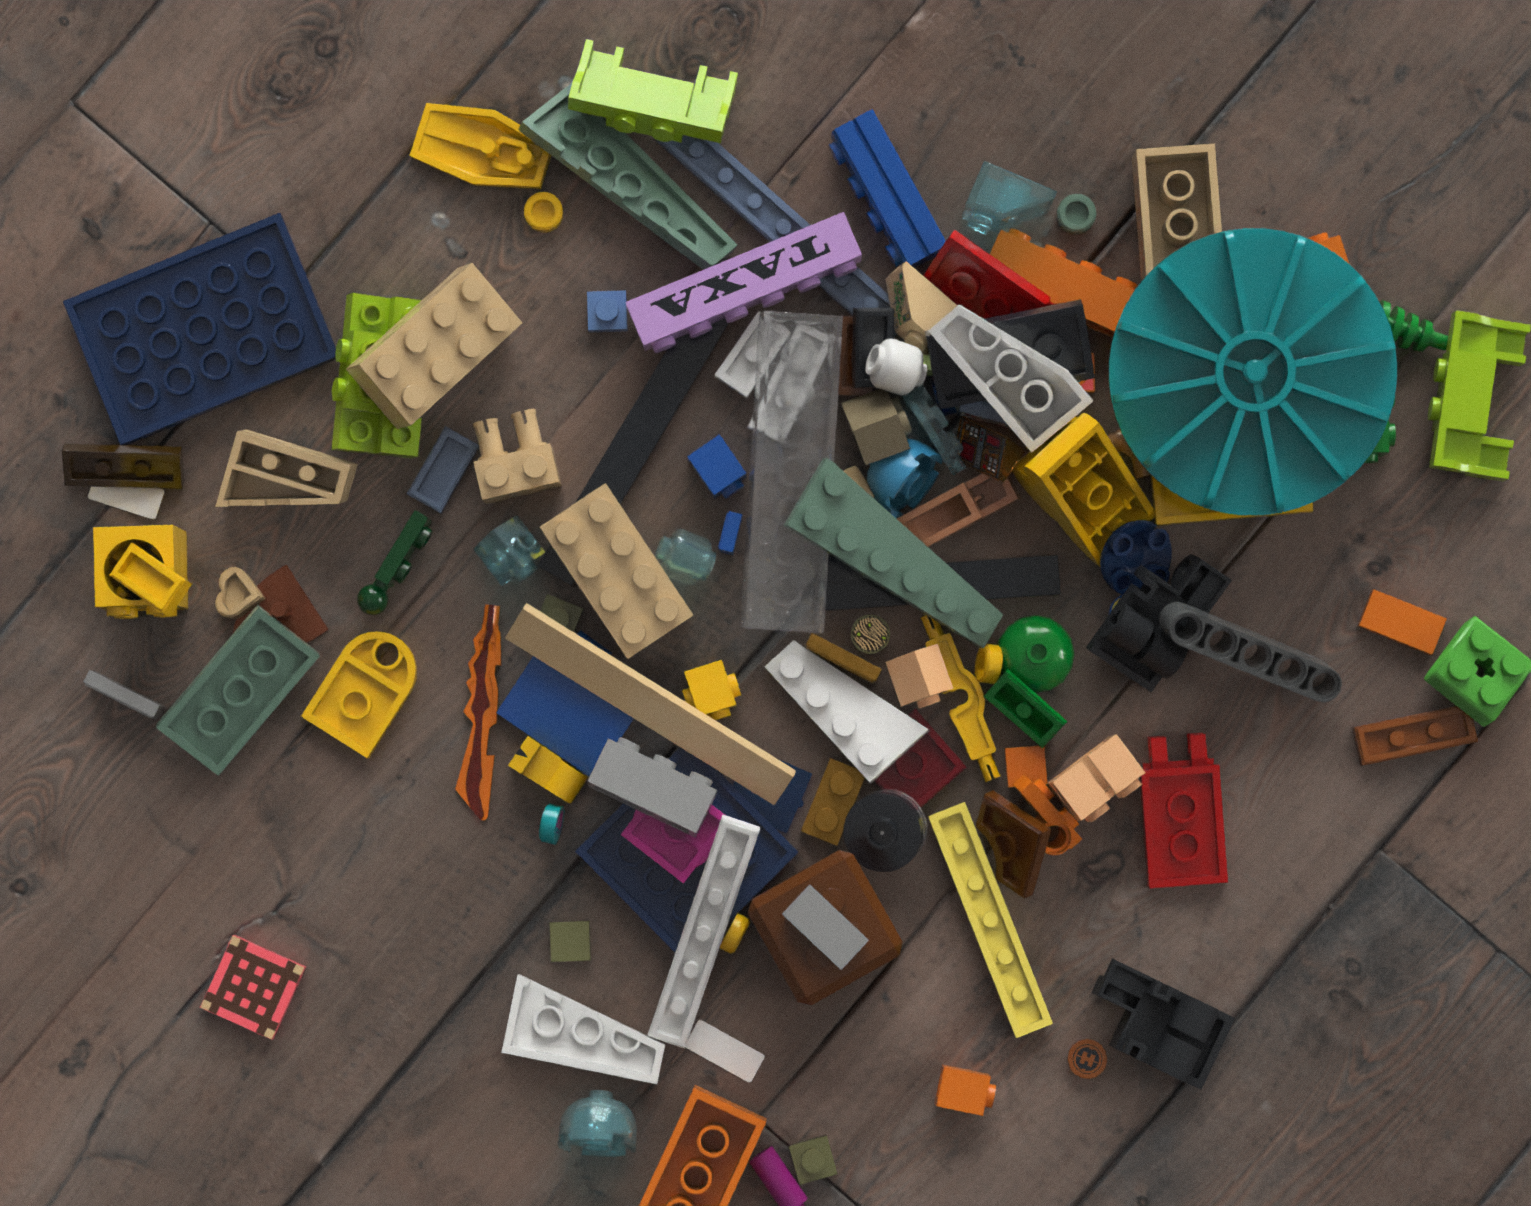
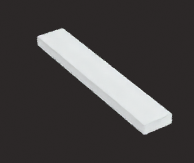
[647,814,760,1049]

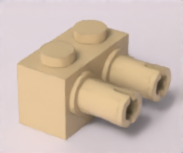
[473,409,562,504]

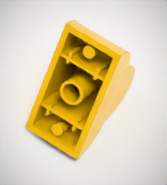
[1012,413,1155,567]

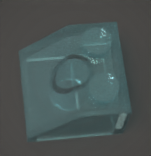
[962,161,1057,234]

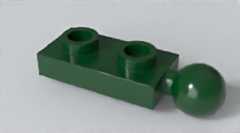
[357,510,433,615]

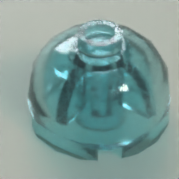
[558,1090,637,1157]

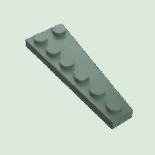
[518,83,738,270]
[784,458,1003,648]

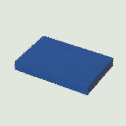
[496,656,634,777]

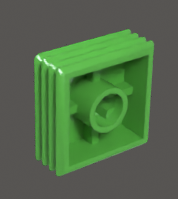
[1424,616,1531,727]

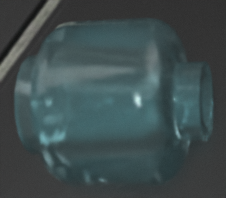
[655,528,716,586]

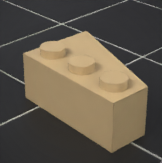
[215,429,358,507]

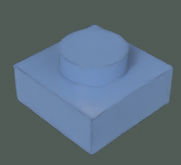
[587,290,628,333]

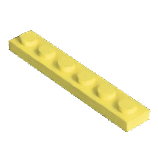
[928,802,1053,1038]

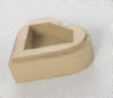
[215,567,266,619]

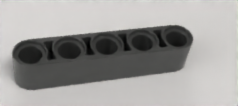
[1159,602,1342,703]

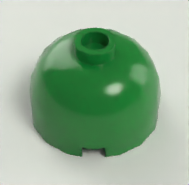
[997,615,1075,694]

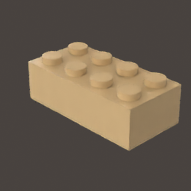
[1132,144,1222,281]
[346,263,522,429]
[539,483,693,659]

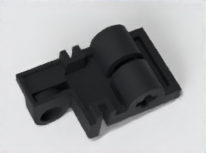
[1086,554,1232,692]
[1091,958,1235,1090]

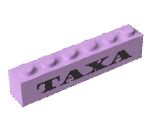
[625,212,862,353]

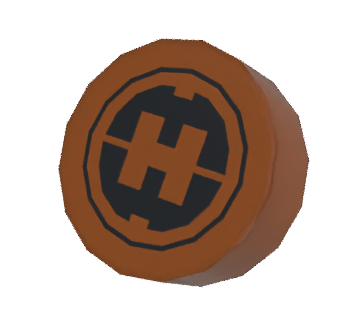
[1067,1038,1107,1079]

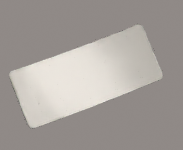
[88,486,164,519]

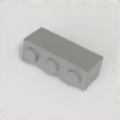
[587,737,717,838]

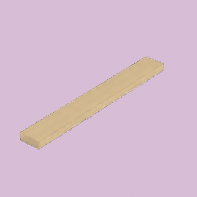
[505,603,796,805]

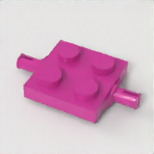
[621,805,725,883]

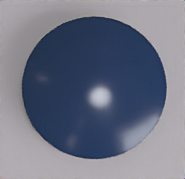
[1100,520,1172,595]

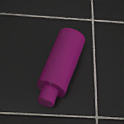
[748,1145,808,1206]

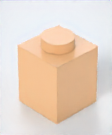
[885,644,953,709]

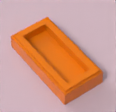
[1357,589,1447,655]

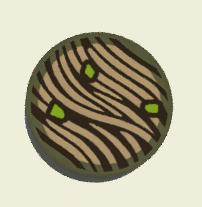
[851,614,890,654]

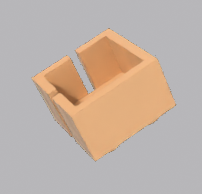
[1047,734,1146,823]

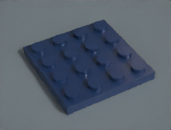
[575,747,798,952]

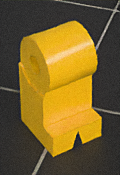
[508,736,588,804]

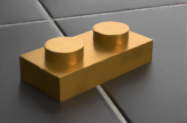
[801,758,865,846]

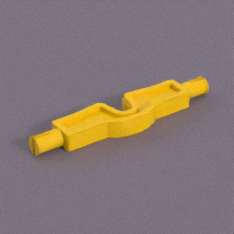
[920,615,1001,782]

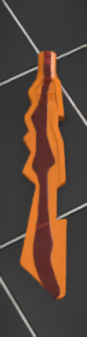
[455,604,502,820]

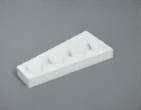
[764,640,929,784]
[501,974,665,1084]

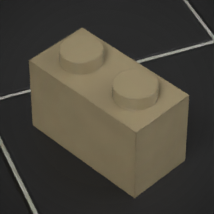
[841,389,912,465]

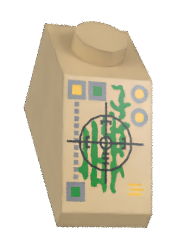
[885,262,957,355]

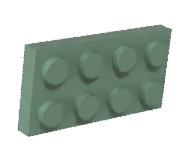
[156,605,320,776]

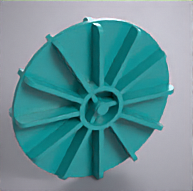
[1108,228,1397,515]

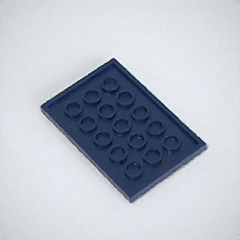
[63,213,336,445]

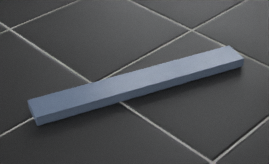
[655,135,897,338]

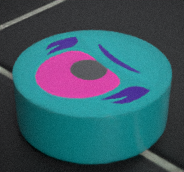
[539,803,565,845]

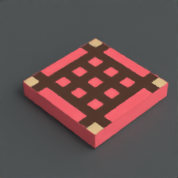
[200,935,306,1040]

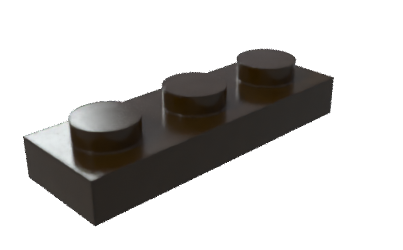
[62,444,184,489]

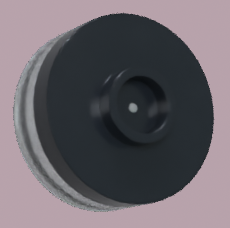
[843,789,927,872]

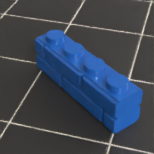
[828,109,946,268]

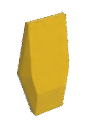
[410,103,552,189]

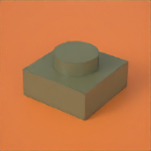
[540,594,584,633]
[789,1134,838,1185]

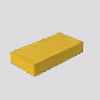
[109,542,192,617]

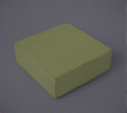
[550,921,591,962]

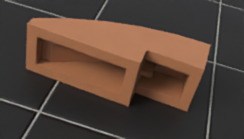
[897,464,1021,547]

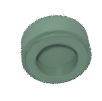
[1056,194,1096,235]

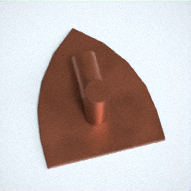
[233,564,329,643]

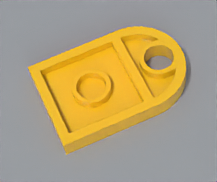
[301,631,417,759]

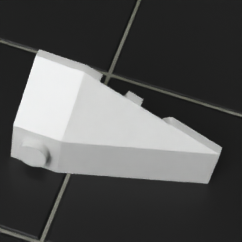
[928,304,1093,453]

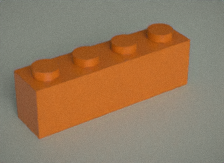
[990,228,1138,338]

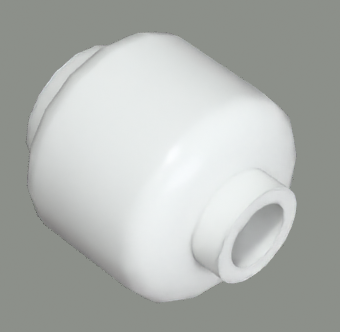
[865,339,927,395]

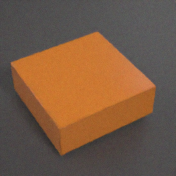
[1004,746,1048,788]

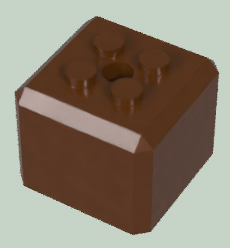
[748,850,903,1005]

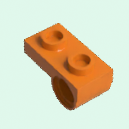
[1012,774,1082,855]

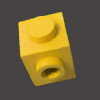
[682,660,742,721]

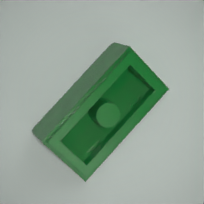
[983,669,1067,748]

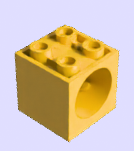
[93,525,188,619]

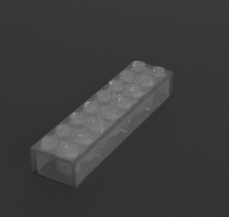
[740,311,843,633]

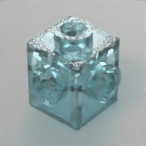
[473,515,546,586]

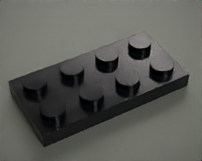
[925,299,1095,409]

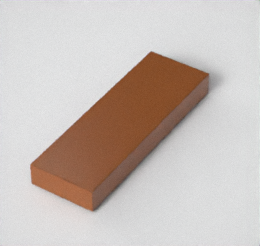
[1352,706,1478,766]

